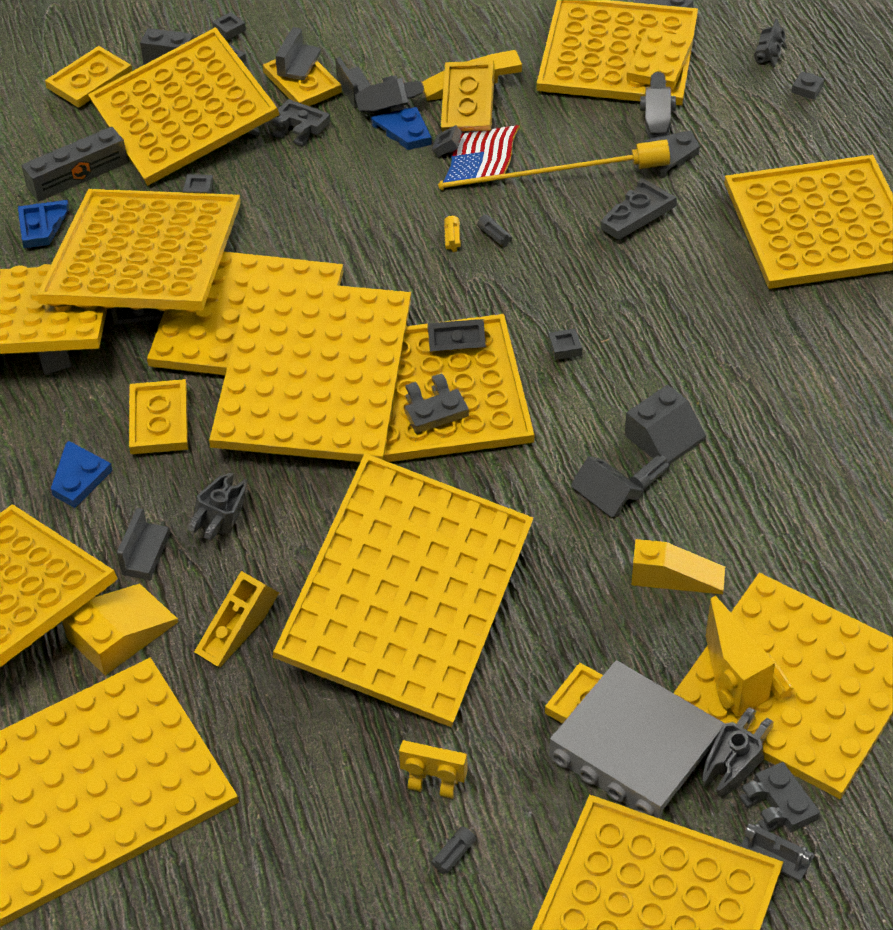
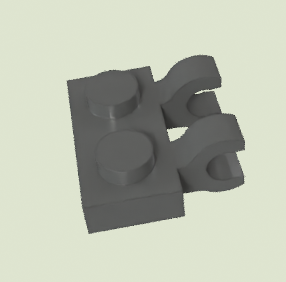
[272,99,330,146]
[405,373,469,434]
[739,762,820,832]

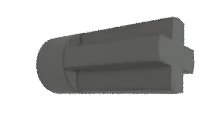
[477,214,512,247]
[630,455,670,490]
[431,826,476,875]

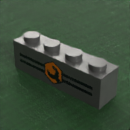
[21,127,128,202]

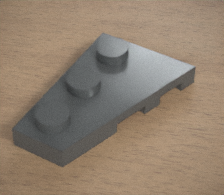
[601,178,677,240]

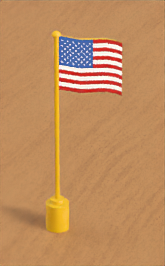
[438,125,670,191]

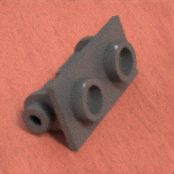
[754,19,786,67]
[740,823,815,882]

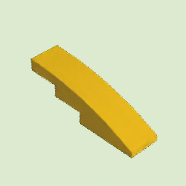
[421,50,522,101]

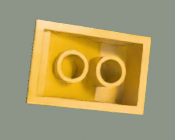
[62,584,178,676]
[706,596,775,717]

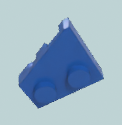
[371,107,432,150]
[18,200,69,248]
[51,441,113,508]

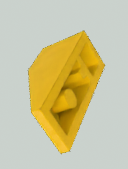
[631,539,725,595]
[194,571,279,668]

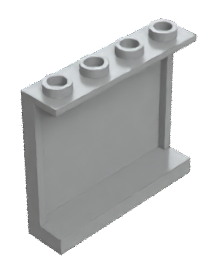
[549,660,725,819]

